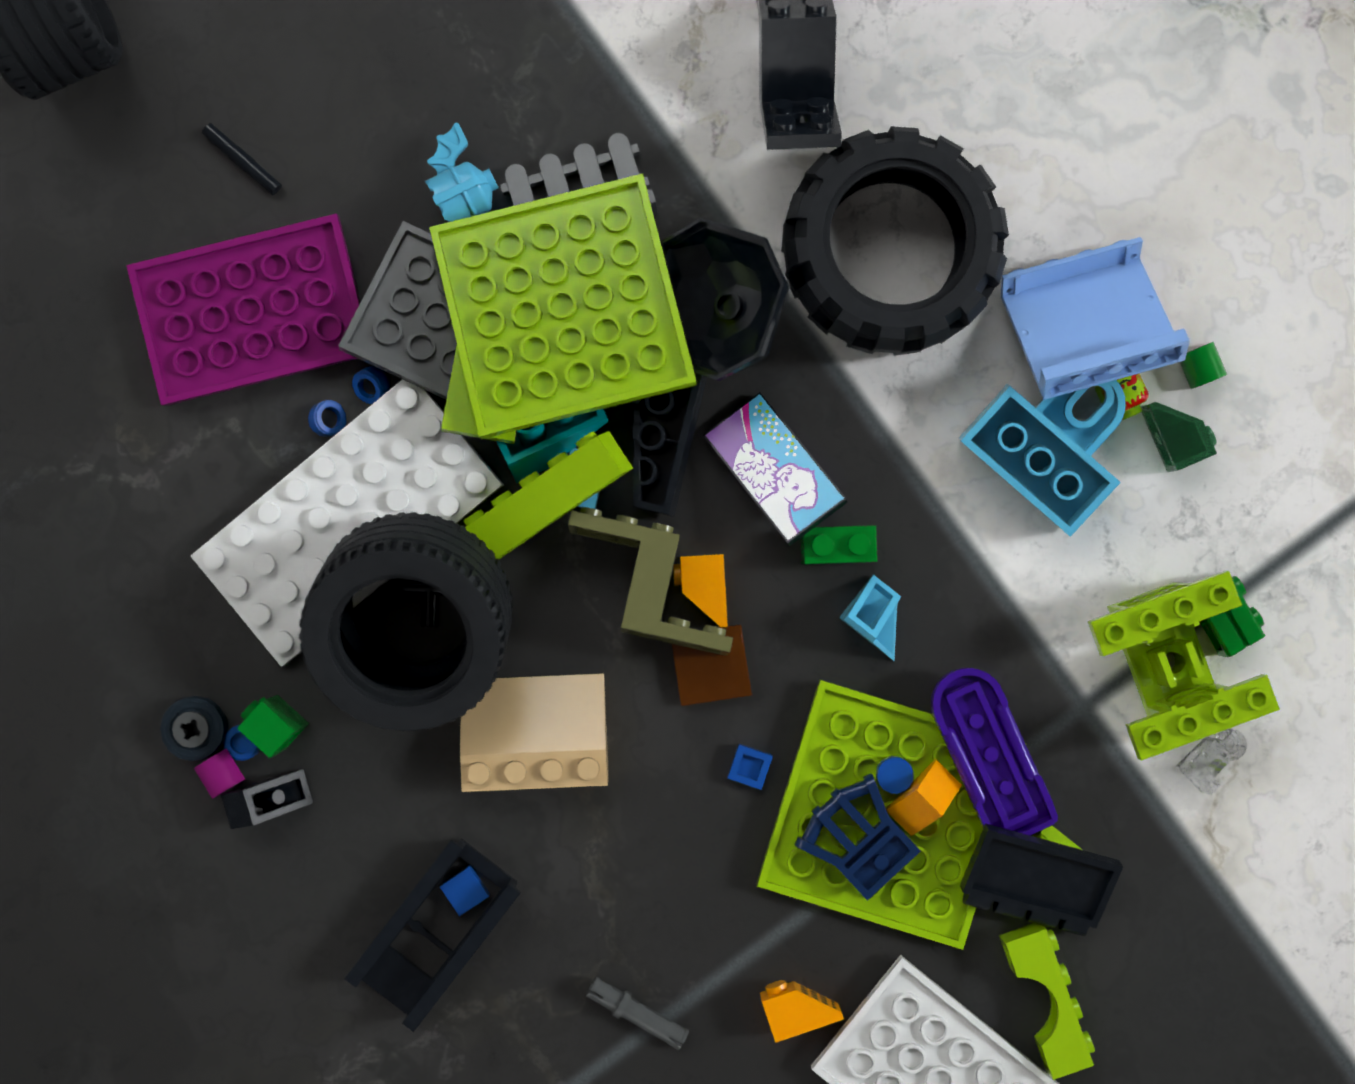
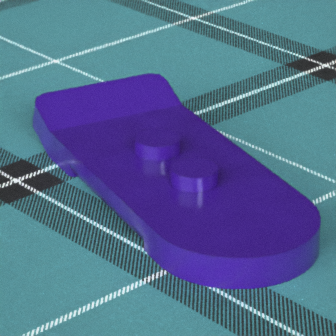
[931,668,1058,835]

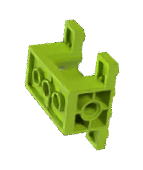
[1087,571,1280,761]

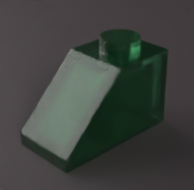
[1141,402,1217,472]

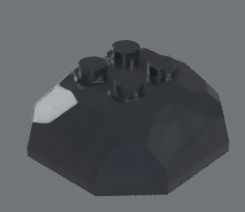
[660,217,789,381]

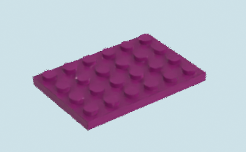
[126,213,361,406]

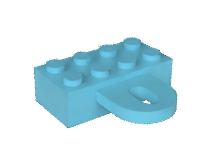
[959,380,1126,537]

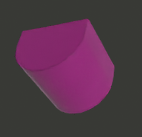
[193,748,245,799]

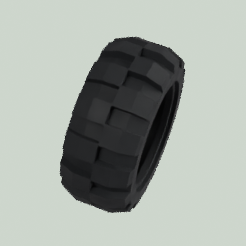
[781,126,1009,356]

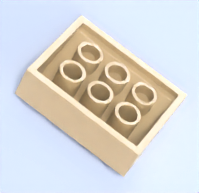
[460,673,609,792]

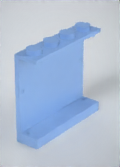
[1001,237,1190,400]

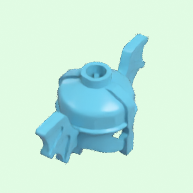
[425,122,499,222]

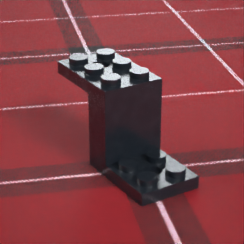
[756,0,842,150]

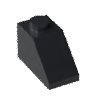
[221,769,313,829]

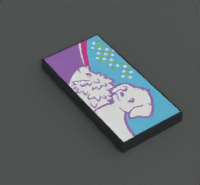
[703,392,848,546]

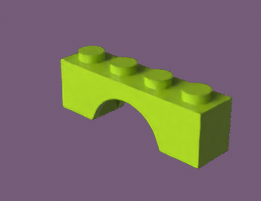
[999,923,1095,1080]

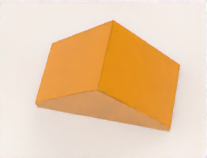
[886,759,962,836]

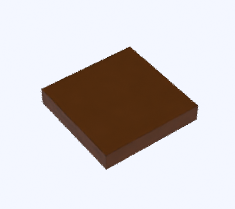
[672,624,752,706]

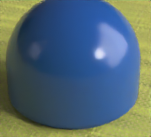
[352,366,390,404]
[308,400,346,437]

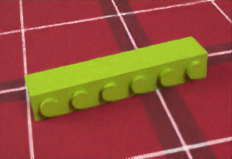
[464,431,633,559]

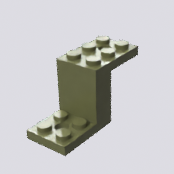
[568,507,733,656]

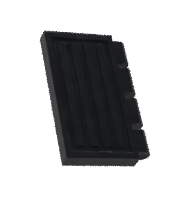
[960,823,1123,936]

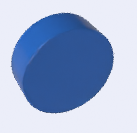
[224,724,260,761]
[876,756,914,794]

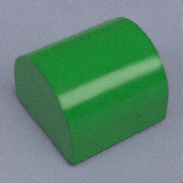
[1180,341,1227,389]

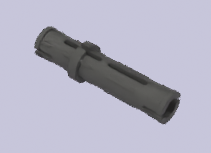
[585,976,689,1051]

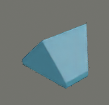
[839,574,901,661]

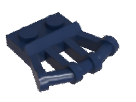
[794,773,921,901]

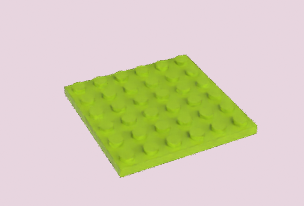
[429,173,697,439]
[756,679,1026,950]

